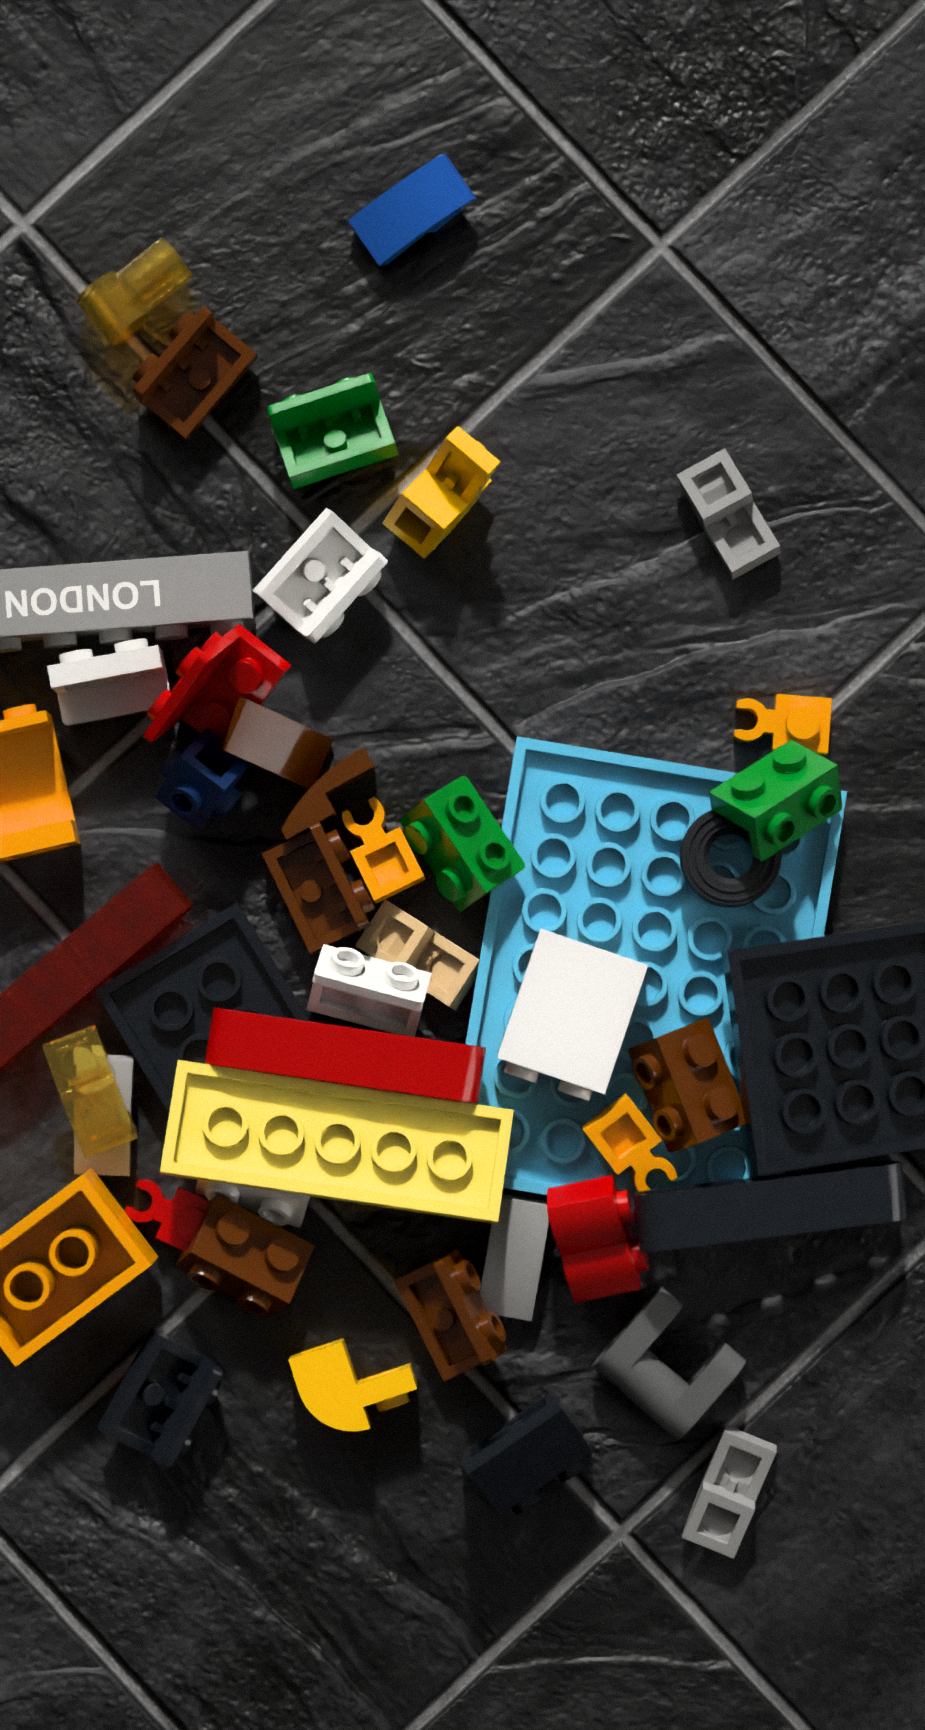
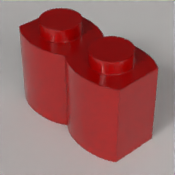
[547,1175,649,1303]

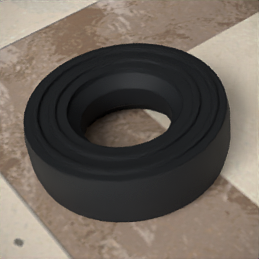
[680,810,782,907]

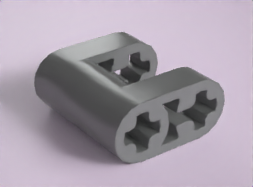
[592,1286,746,1441]

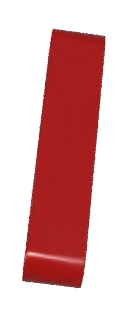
[205,1007,486,1103]

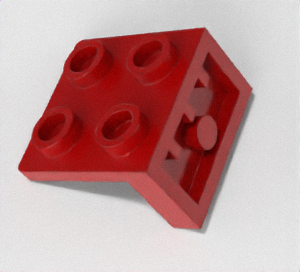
[142,624,291,744]

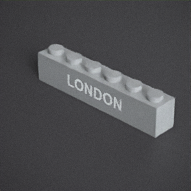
[0,551,256,653]

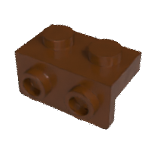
[132,306,258,442]
[261,822,375,955]
[628,1017,745,1153]
[175,1194,315,1316]
[394,1249,507,1381]

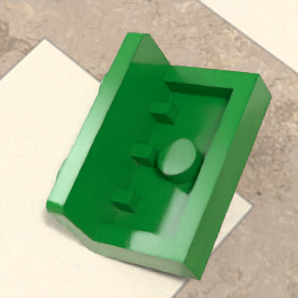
[267,373,398,489]
[709,739,842,861]
[398,776,525,913]

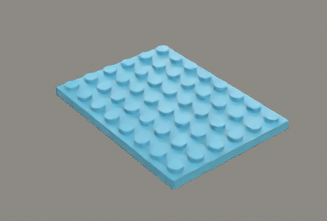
[457,736,847,1210]

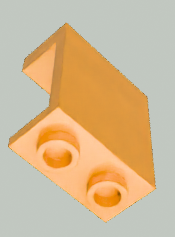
[0,704,81,863]

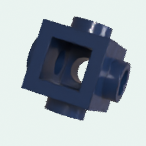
[155,728,250,831]

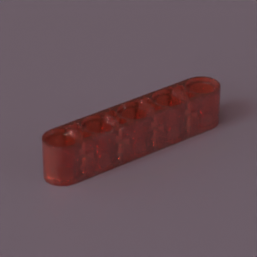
[0,863,194,1072]

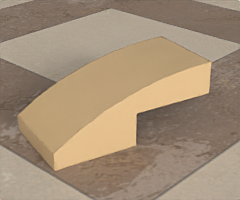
[355,899,479,1011]

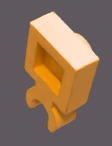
[733,694,832,755]
[342,797,426,904]
[581,1093,677,1192]

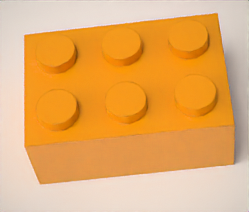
[0,1167,158,1367]

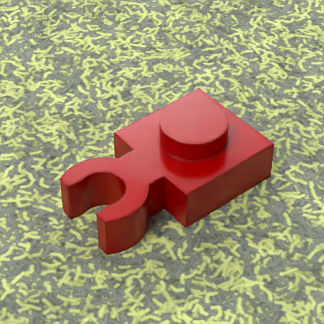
[124,1179,209,1251]

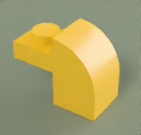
[382,426,501,559]
[288,1338,418,1431]

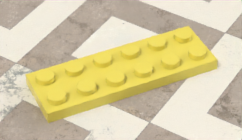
[160,1060,514,1224]

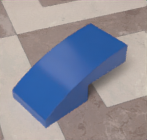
[348,154,477,266]

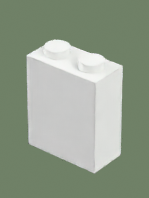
[496,929,648,1101]

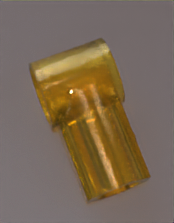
[76,237,193,346]

